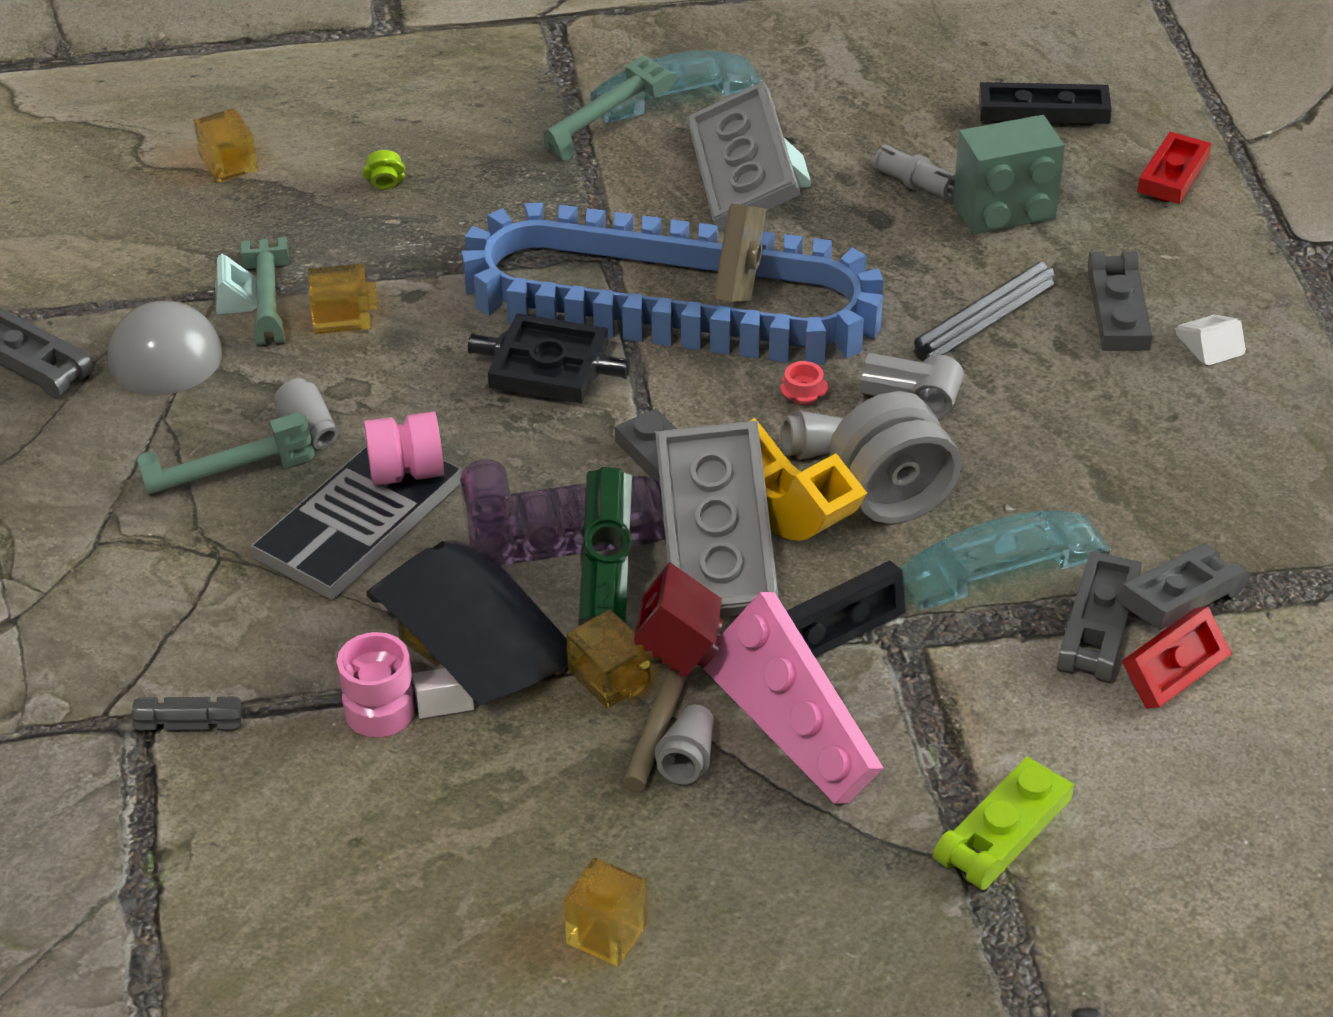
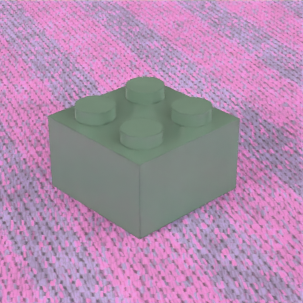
[953,115,1065,234]

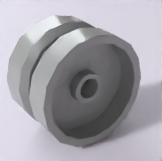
[829,391,962,524]

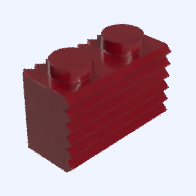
[634,562,724,677]

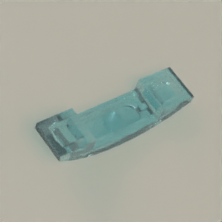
[590,51,763,123]
[899,511,1110,610]

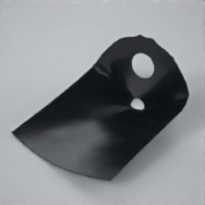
[366,540,581,705]

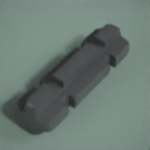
[131,696,243,731]

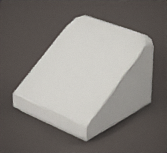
[1175,314,1246,365]
[412,668,474,719]

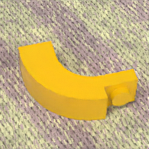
[750,418,867,541]

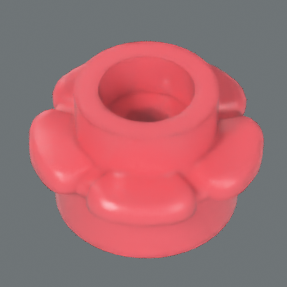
[780,361,828,405]

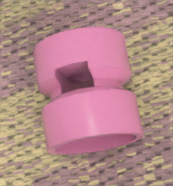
[364,411,444,486]
[336,632,416,738]

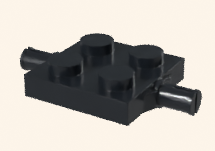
[468,313,630,404]

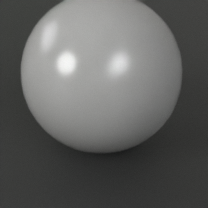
[107,300,223,395]

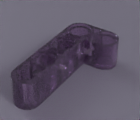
[460,459,665,566]

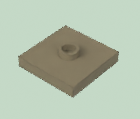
[714,203,767,302]

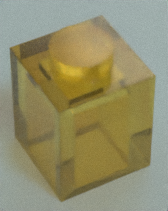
[193,108,258,183]
[308,263,378,334]
[566,609,651,709]
[563,857,648,967]

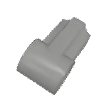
[860,353,964,419]

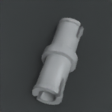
[873,144,955,201]

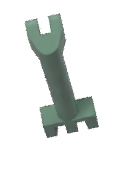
[543,55,676,161]
[241,237,289,346]
[137,413,315,495]

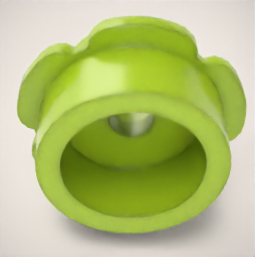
[362,150,405,190]

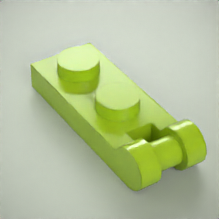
[932,756,1074,890]

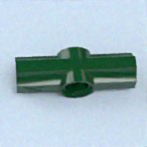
[578,467,632,632]

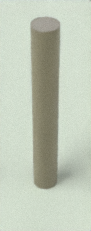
[623,663,687,792]

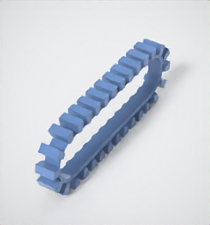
[461,203,884,364]

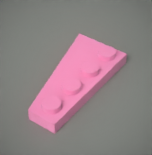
[703,592,883,804]

